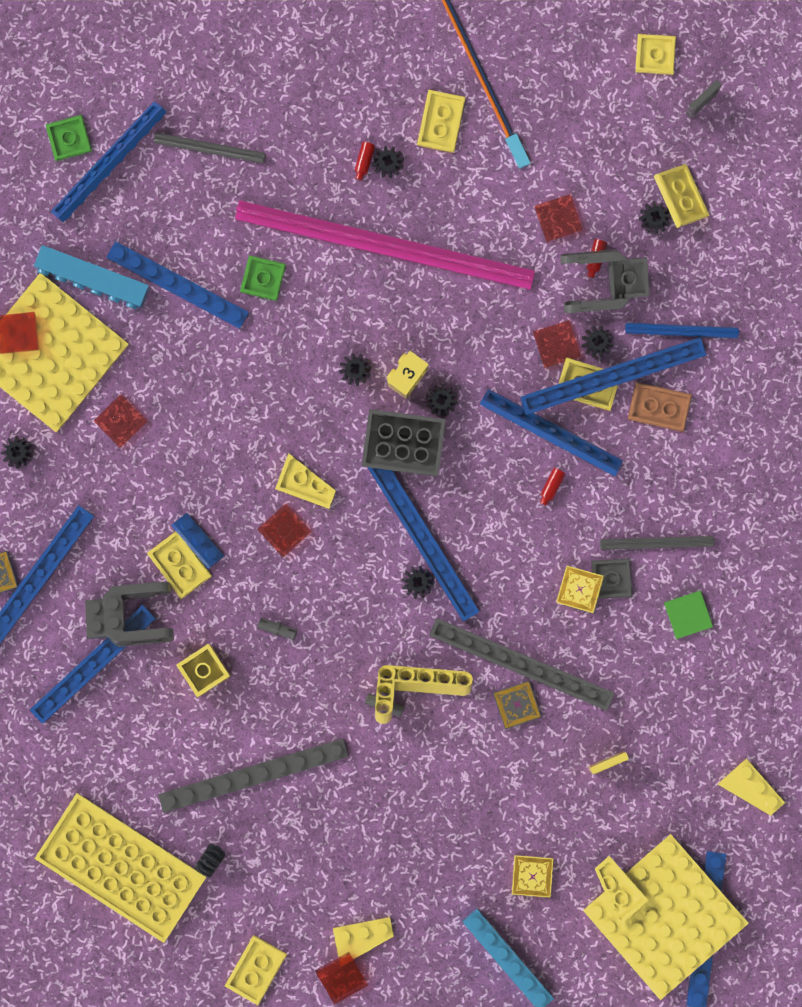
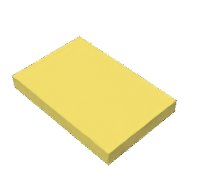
[417,90,466,153]
[654,164,710,228]
[558,358,618,411]
[147,532,212,599]
[225,935,287,1005]

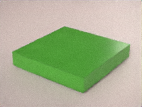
[45,115,92,162]
[240,255,286,301]
[664,590,713,639]

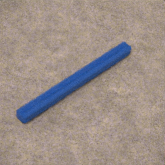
[625,323,739,338]

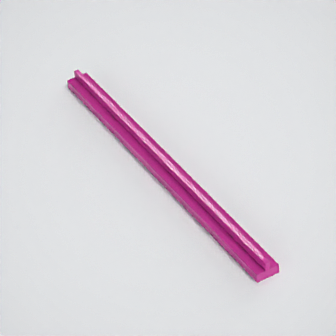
[235,200,535,290]

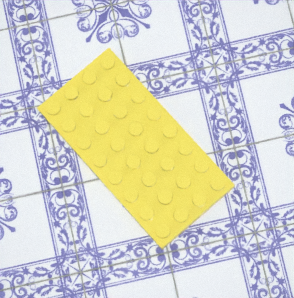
[34,793,206,943]

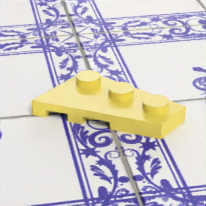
[275,453,336,509]
[718,759,785,816]
[595,856,648,926]
[333,917,394,967]

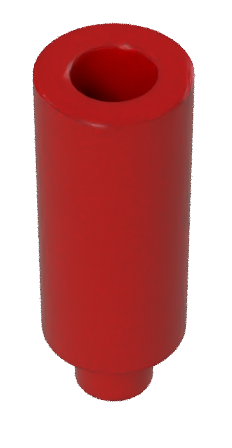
[354,142,375,181]
[586,239,608,278]
[539,468,566,506]

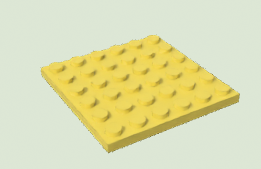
[0,274,129,433]
[583,834,749,1000]

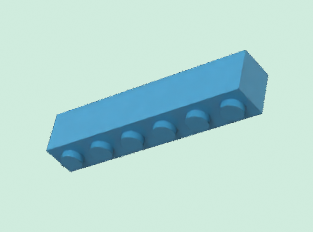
[34,245,150,310]
[462,908,554,1007]

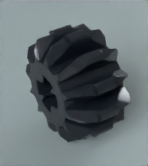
[372,146,404,179]
[639,201,671,234]
[581,326,614,358]
[339,353,371,386]
[425,384,458,417]
[1,436,34,469]
[401,566,434,599]
[195,843,225,877]

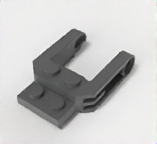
[560,249,649,313]
[85,582,174,647]

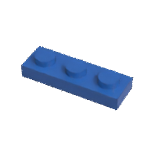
[171,513,224,569]

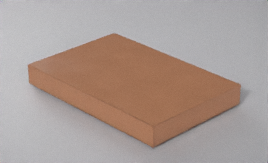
[627,382,692,432]

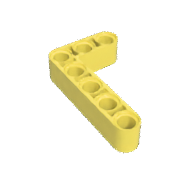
[375,665,473,724]

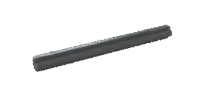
[154,133,266,163]
[600,536,714,550]

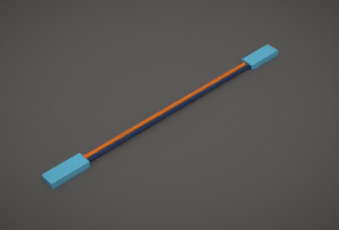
[442,0,531,169]

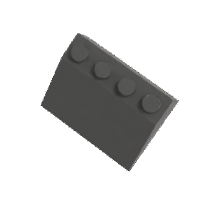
[362,409,446,477]

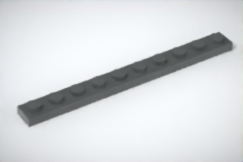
[429,618,614,711]
[158,738,348,813]

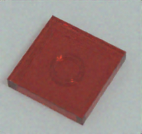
[534,194,582,242]
[0,312,39,354]
[533,320,581,368]
[94,395,148,449]
[257,504,311,558]
[315,952,368,1004]

